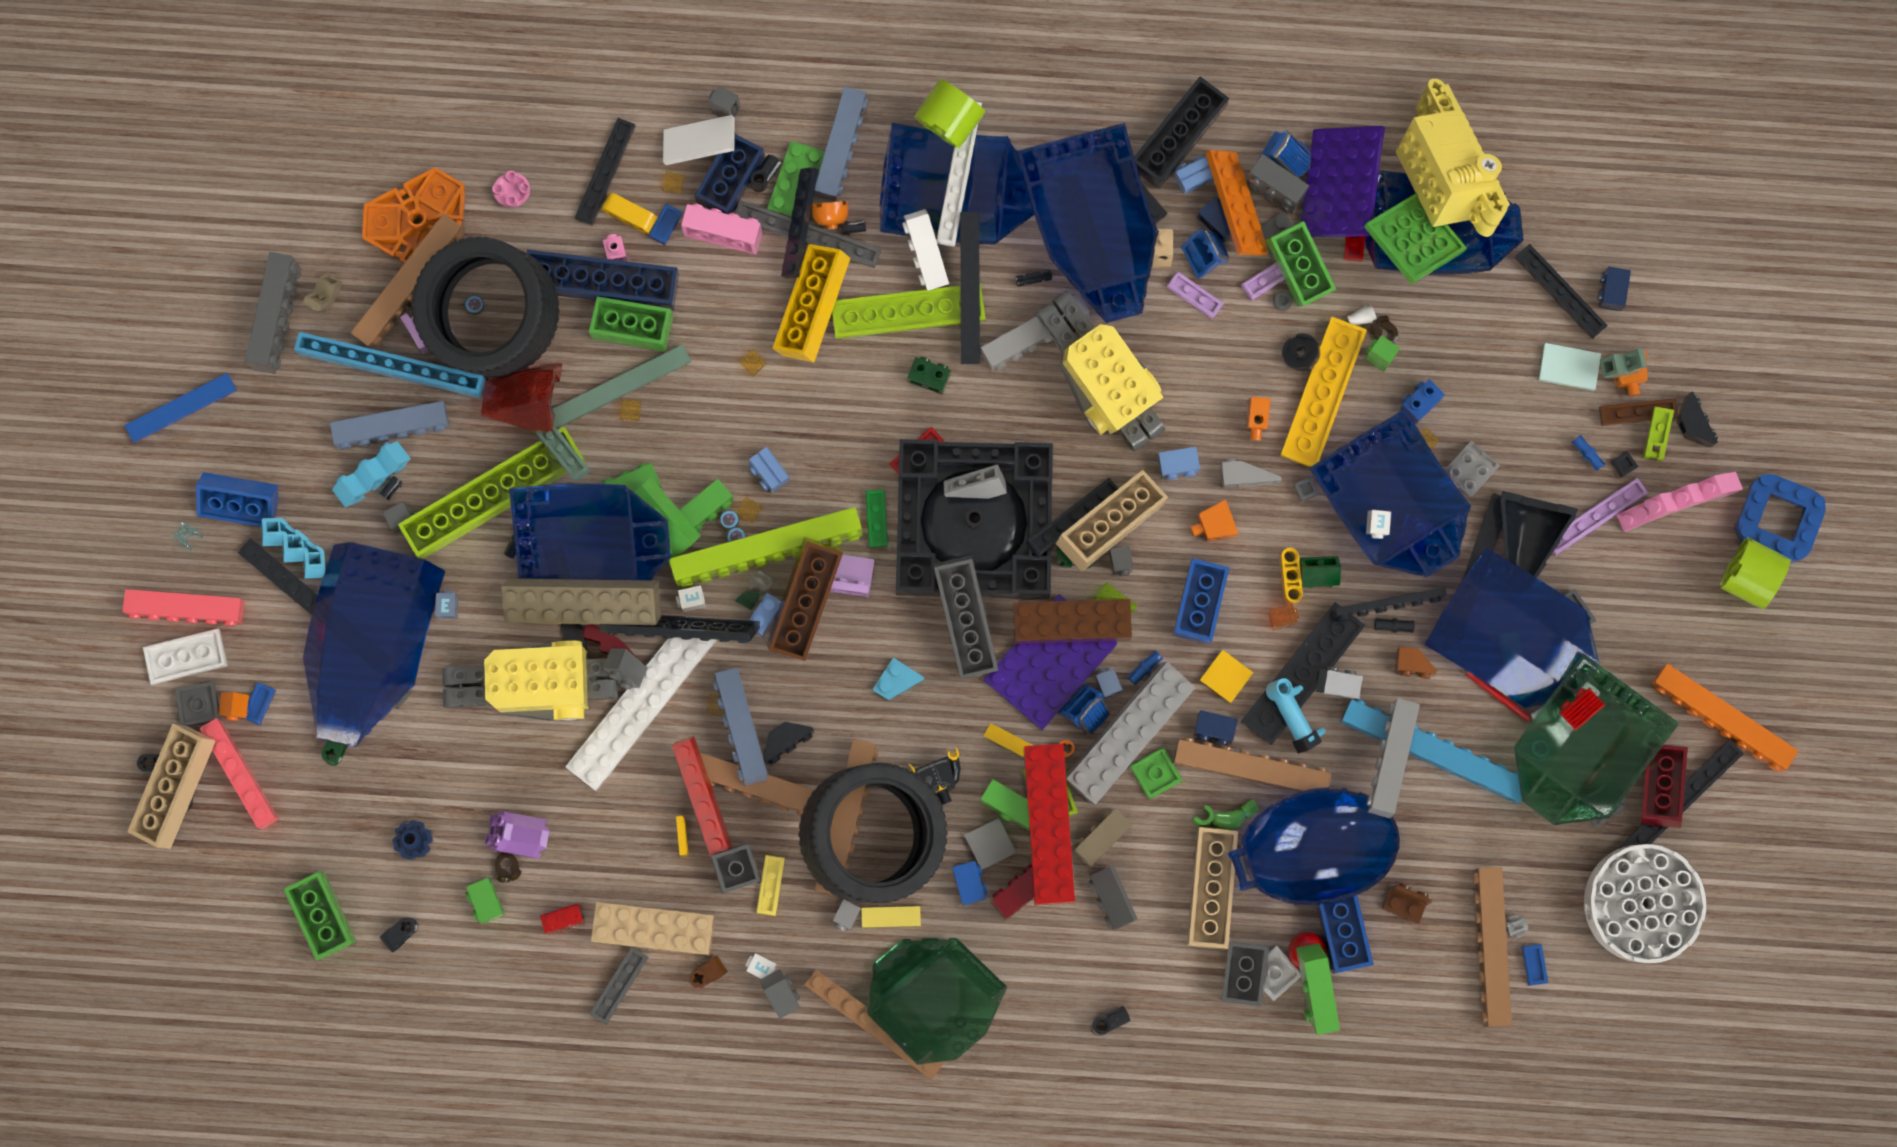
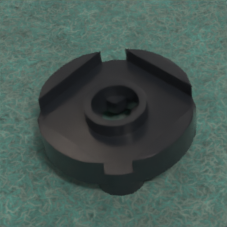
[1282,333,1321,371]

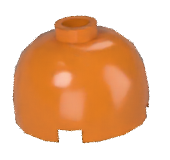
[811,201,849,229]

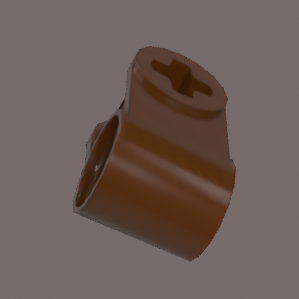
[690,955,728,988]

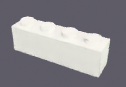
[902,209,949,291]

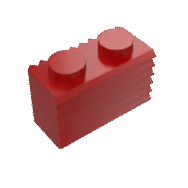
[1559,687,1605,731]
[540,903,585,935]

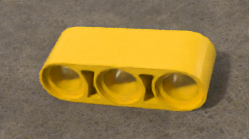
[601,192,657,234]
[1279,547,1303,605]

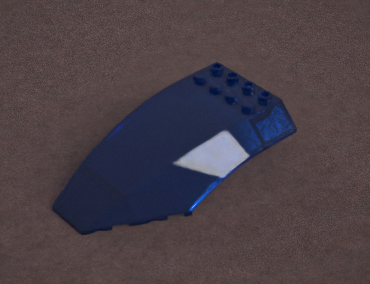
[1017,123,1159,323]
[303,542,446,748]

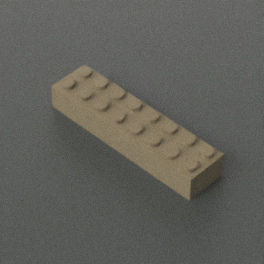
[501,579,661,625]

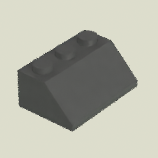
[1088,865,1137,930]

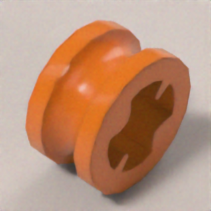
[1059,740,1075,758]

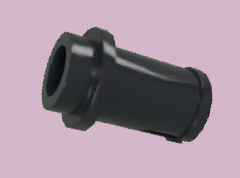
[842,220,866,236]
[379,476,403,500]

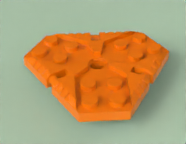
[362,167,465,264]

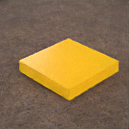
[1199,650,1254,704]

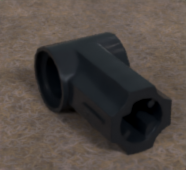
[750,154,782,192]
[1091,1006,1131,1036]

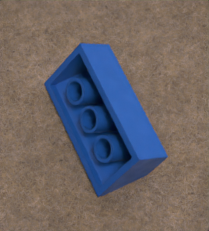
[196,472,279,527]

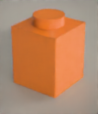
[219,692,249,722]

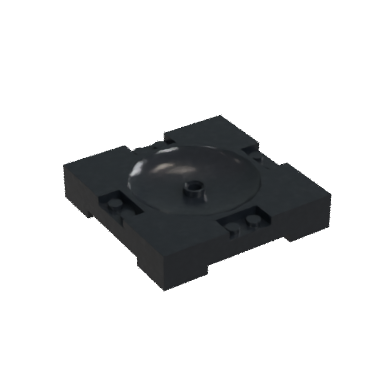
[896,439,1053,599]

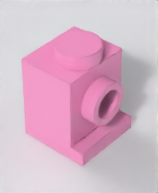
[603,234,628,261]

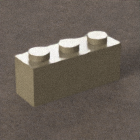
[1074,808,1132,868]

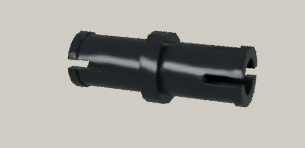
[1374,618,1415,633]

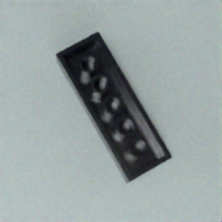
[1130,76,1230,189]

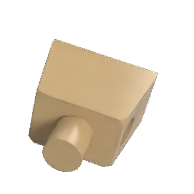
[1152,229,1173,267]

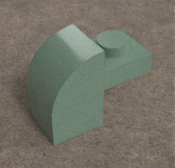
[1600,349,1647,378]

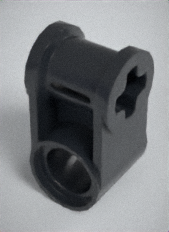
[379,918,418,953]

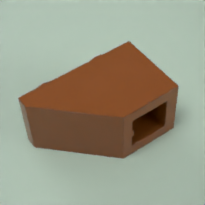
[1395,647,1437,679]

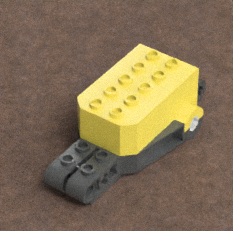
[1036,290,1165,452]
[442,641,618,722]

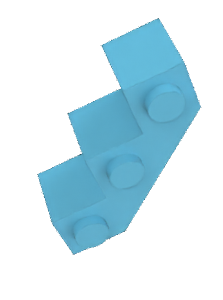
[332,441,411,507]
[261,518,325,579]

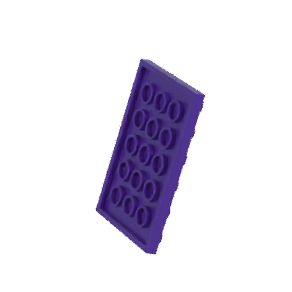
[1301,126,1385,238]
[984,594,1118,731]

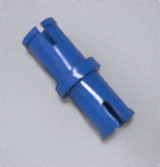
[1571,435,1606,471]
[1127,650,1163,685]

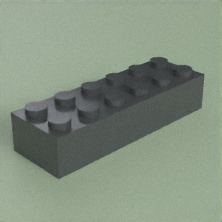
[245,252,301,374]
[934,555,998,679]

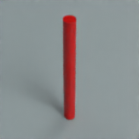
[1465,669,1532,722]

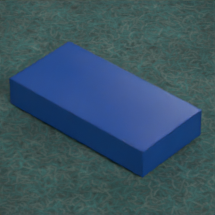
[648,204,683,245]
[243,682,276,725]
[1521,944,1548,986]

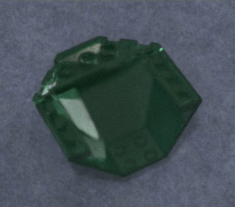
[867,938,1007,1065]

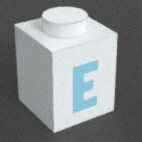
[1366,510,1391,539]
[676,585,706,612]
[745,953,777,979]

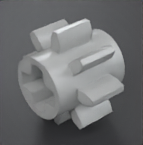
[1506,914,1528,939]

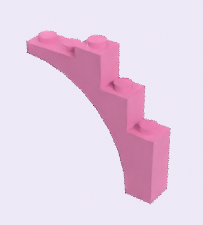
[1617,472,1743,532]

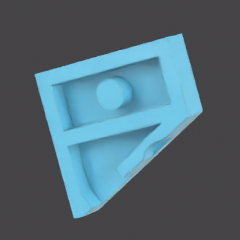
[872,658,925,701]

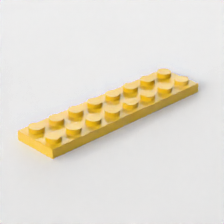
[1280,317,1367,469]

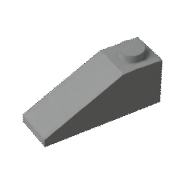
[1220,459,1281,489]
[944,465,1006,499]

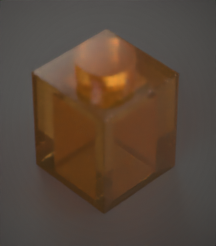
[1268,604,1299,631]

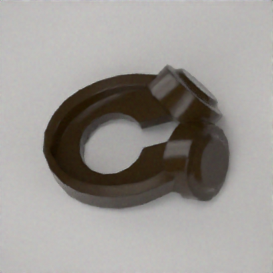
[1370,315,1398,343]
[495,853,522,883]

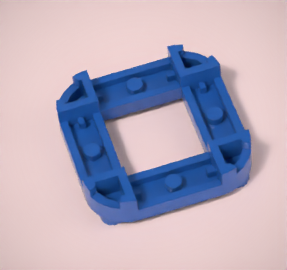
[1734,474,1826,563]

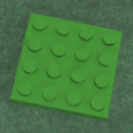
[1364,193,1467,285]

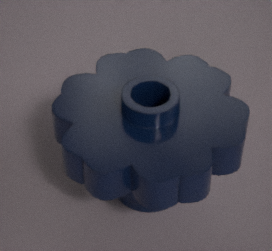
[392,820,433,861]

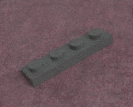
[589,947,649,1025]

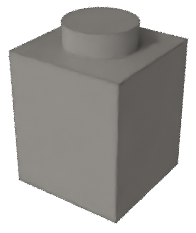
[833,899,861,931]

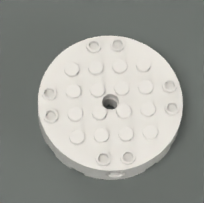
[1584,844,1706,963]

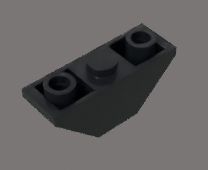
[1676,391,1718,448]
[763,722,815,765]

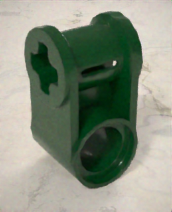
[322,726,353,766]

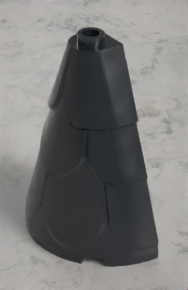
[1500,491,1578,594]

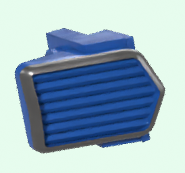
[1257,130,1311,178]
[1180,228,1229,279]
[1059,684,1110,735]

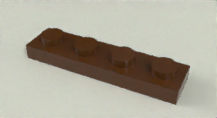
[1599,398,1678,426]

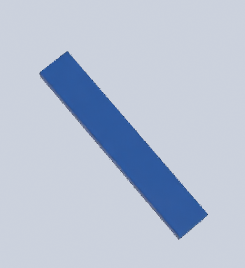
[124,373,237,443]

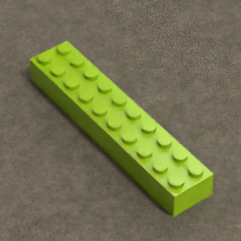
[398,427,586,560]
[669,507,863,589]

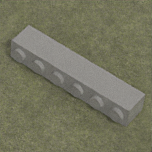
[980,293,1090,371]
[1366,698,1420,818]

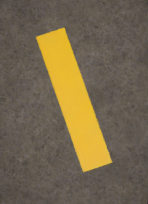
[984,723,1032,757]

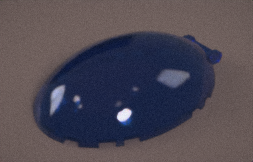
[1227,787,1400,905]

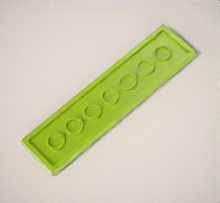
[832,283,986,339]

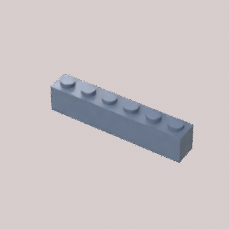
[814,87,869,202]
[330,401,450,450]
[712,668,767,786]

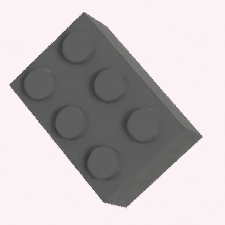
[1246,154,1309,214]
[1222,942,1269,1007]

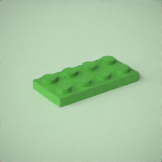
[767,141,825,218]

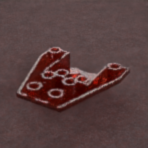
[481,363,562,431]

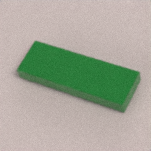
[865,490,888,548]

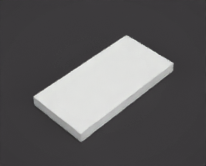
[663,115,735,165]
[143,628,228,685]

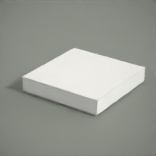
[1264,945,1301,1001]

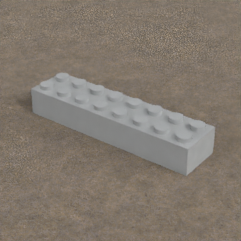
[1066,662,1196,805]

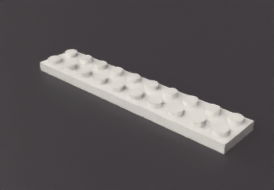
[565,616,717,791]

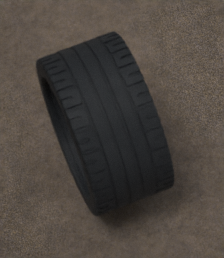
[411,237,560,378]
[798,763,948,903]

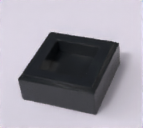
[1611,451,1638,478]

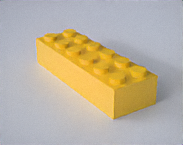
[772,244,851,363]

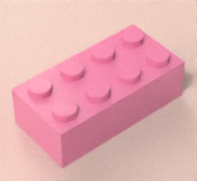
[681,204,762,255]

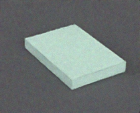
[1538,343,1601,391]

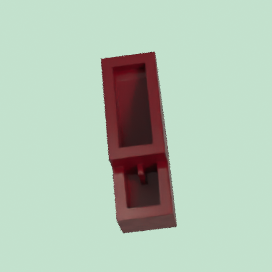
[583,624,637,658]

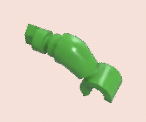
[1192,799,1259,830]

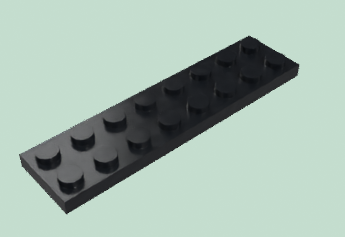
[1241,602,1366,745]
[600,615,760,643]

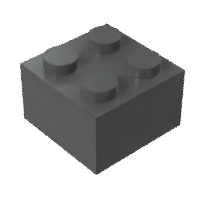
[710,844,760,894]

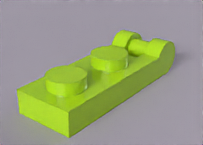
[1643,406,1674,462]

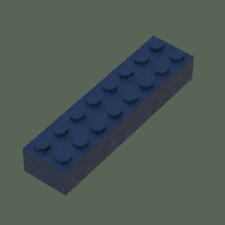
[527,249,679,310]

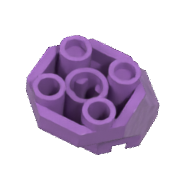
[485,811,550,858]

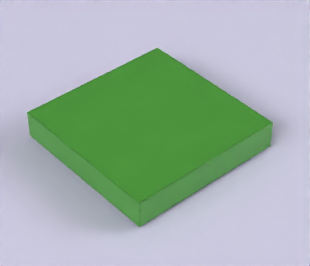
[1129,747,1183,800]

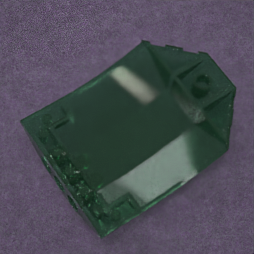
[1514,653,1680,825]

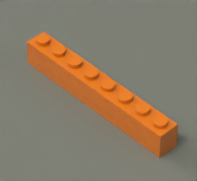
[1651,663,1799,772]

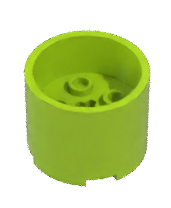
[914,79,986,149]
[1720,537,1791,610]

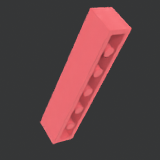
[122,589,245,627]
[200,718,279,830]

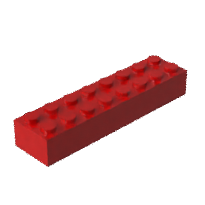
[1023,744,1075,906]

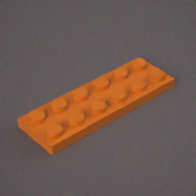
[1205,150,1269,256]

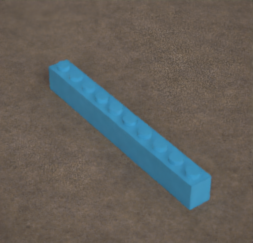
[294,332,487,399]
[1340,699,1530,804]

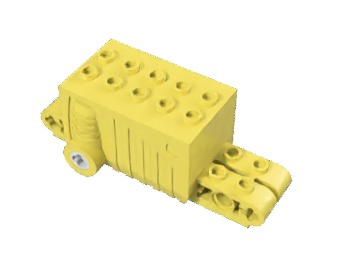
[1396,79,1510,237]

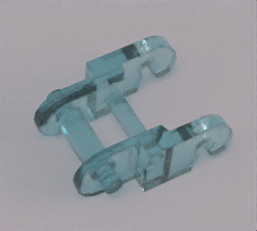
[174,523,203,550]

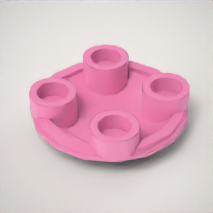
[492,171,531,208]

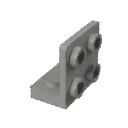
[1443,441,1500,497]

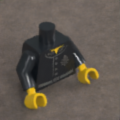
[909,746,961,805]

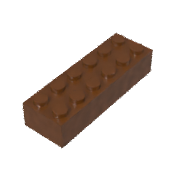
[767,537,843,661]
[1013,599,1132,644]

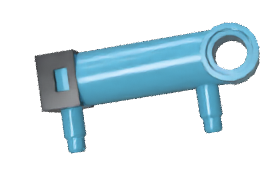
[1266,678,1326,754]

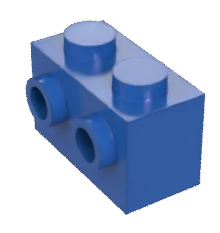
[1400,379,1445,424]
[952,861,988,906]

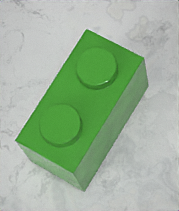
[1365,335,1400,372]
[465,878,505,924]

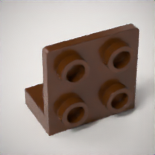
[1382,883,1432,924]

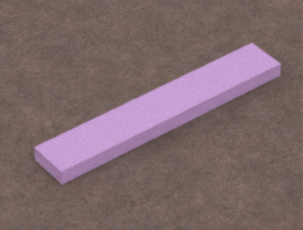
[1552,478,1648,556]

